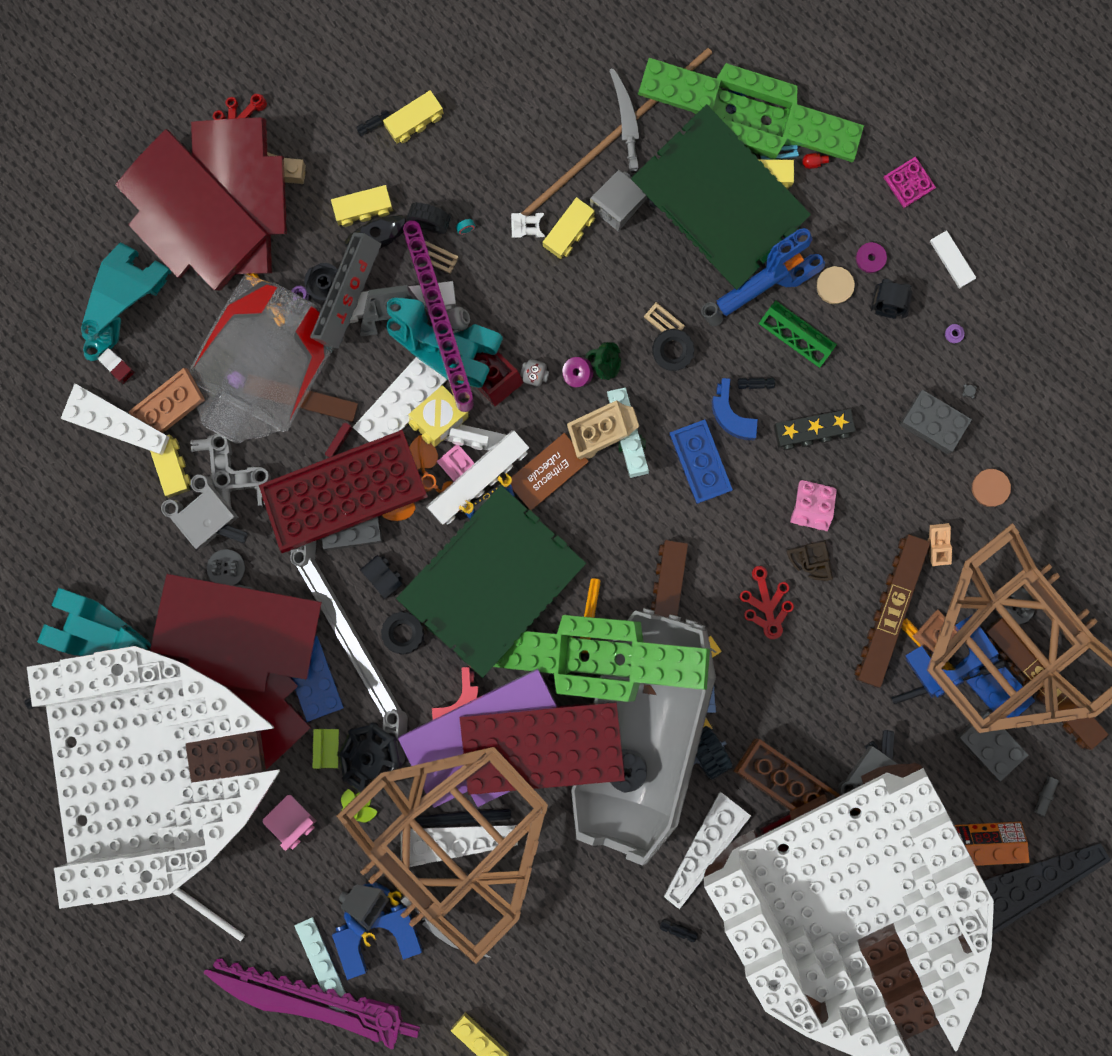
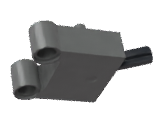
[838,730,897,795]

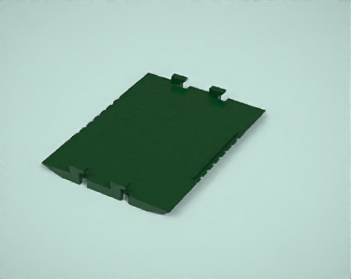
[631,104,811,290]
[396,485,586,678]

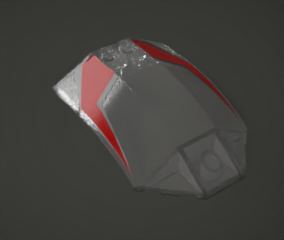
[189,274,334,443]

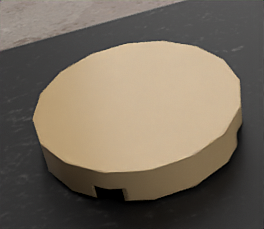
[817,266,855,304]

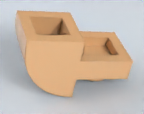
[927,523,952,566]

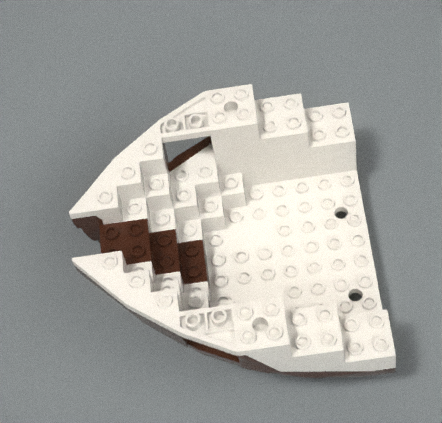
[27,646,281,909]
[704,763,994,1056]

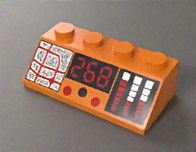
[955,822,1029,866]

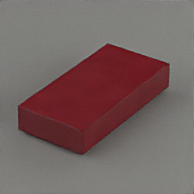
[325,422,352,458]

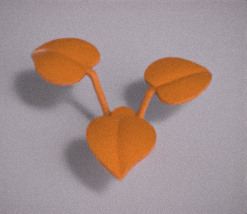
[382,435,471,521]

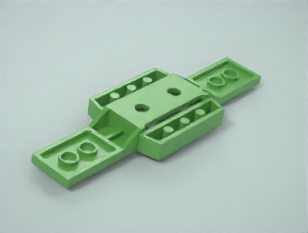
[638,58,864,162]
[493,615,710,702]

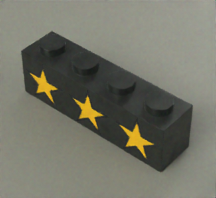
[774,409,855,450]

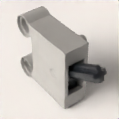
[161,475,248,549]

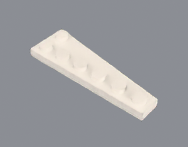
[61,384,170,455]
[664,792,751,909]
[400,825,518,867]

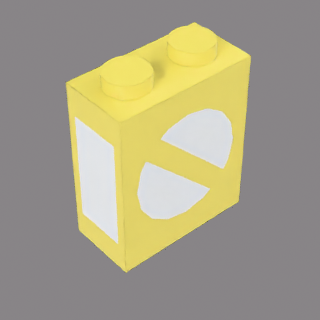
[408,385,469,447]

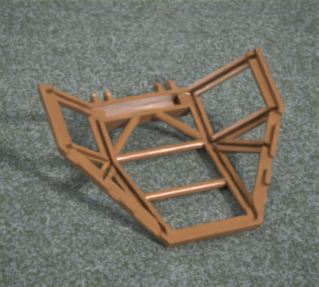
[927,523,1112,733]
[336,747,548,964]

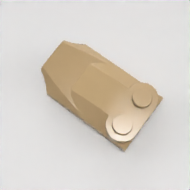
[567,400,639,459]

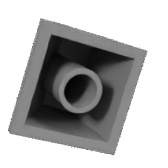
[590,170,647,232]

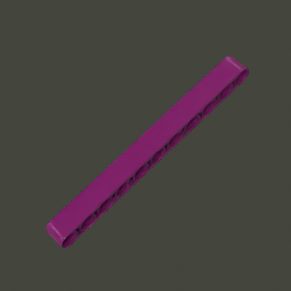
[403,221,474,412]

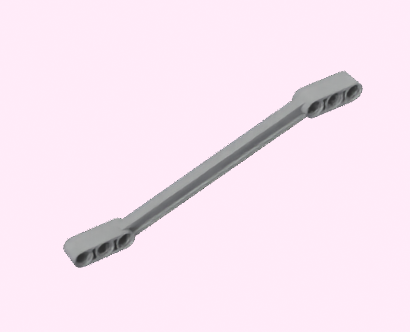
[290,540,408,767]

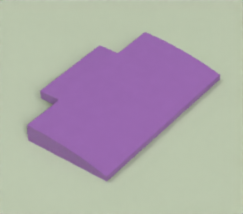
[398,669,558,808]

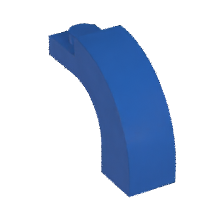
[712,378,758,441]

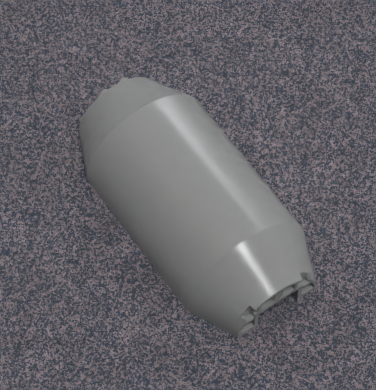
[571,608,716,865]

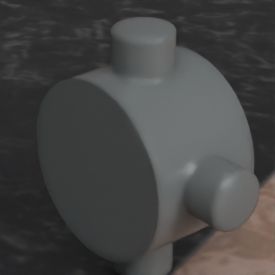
[961,384,977,399]

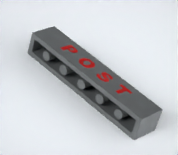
[310,232,381,349]

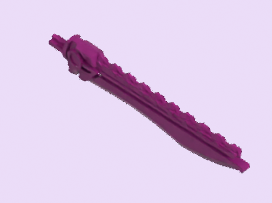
[204,958,421,1049]

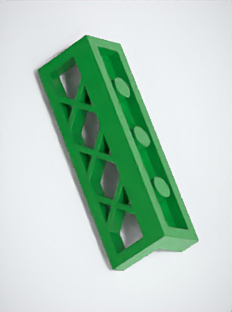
[758,300,837,368]

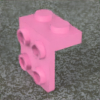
[790,480,836,531]
[263,795,316,851]

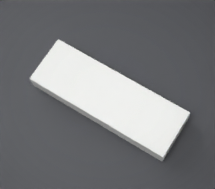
[930,231,976,289]

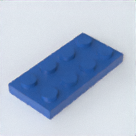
[669,419,733,504]
[291,636,344,722]
[954,655,1035,718]

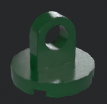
[584,342,621,380]

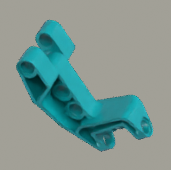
[81,242,172,361]
[387,298,503,388]
[37,588,155,656]

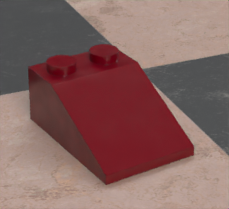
[474,351,524,407]

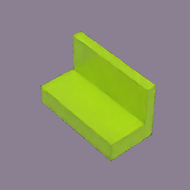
[313,729,339,769]

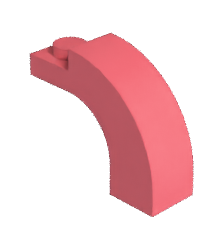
[432,667,479,720]

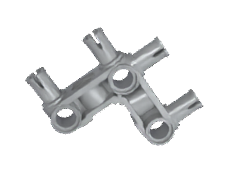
[190,433,271,508]

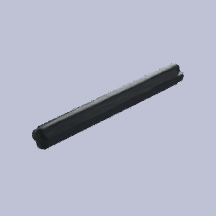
[415,809,511,826]

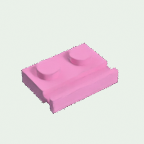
[437,445,474,482]

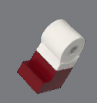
[98,348,135,384]

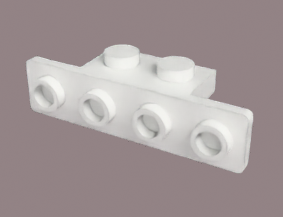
[444,424,506,451]

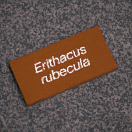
[511,433,589,511]

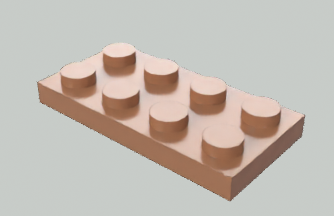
[129,368,205,433]

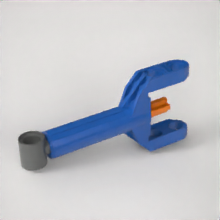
[701,228,825,326]

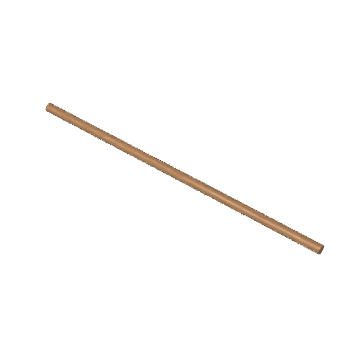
[521,48,712,216]

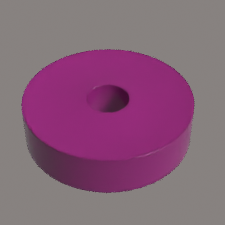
[856,242,887,273]
[563,357,593,387]

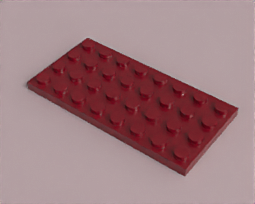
[259,430,428,554]
[459,701,625,795]

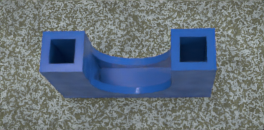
[905,615,999,698]
[332,904,423,980]

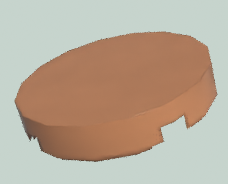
[972,469,1011,507]

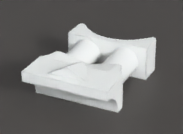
[511,213,545,238]

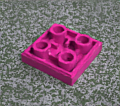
[883,156,936,208]

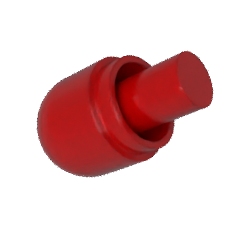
[802,153,829,169]

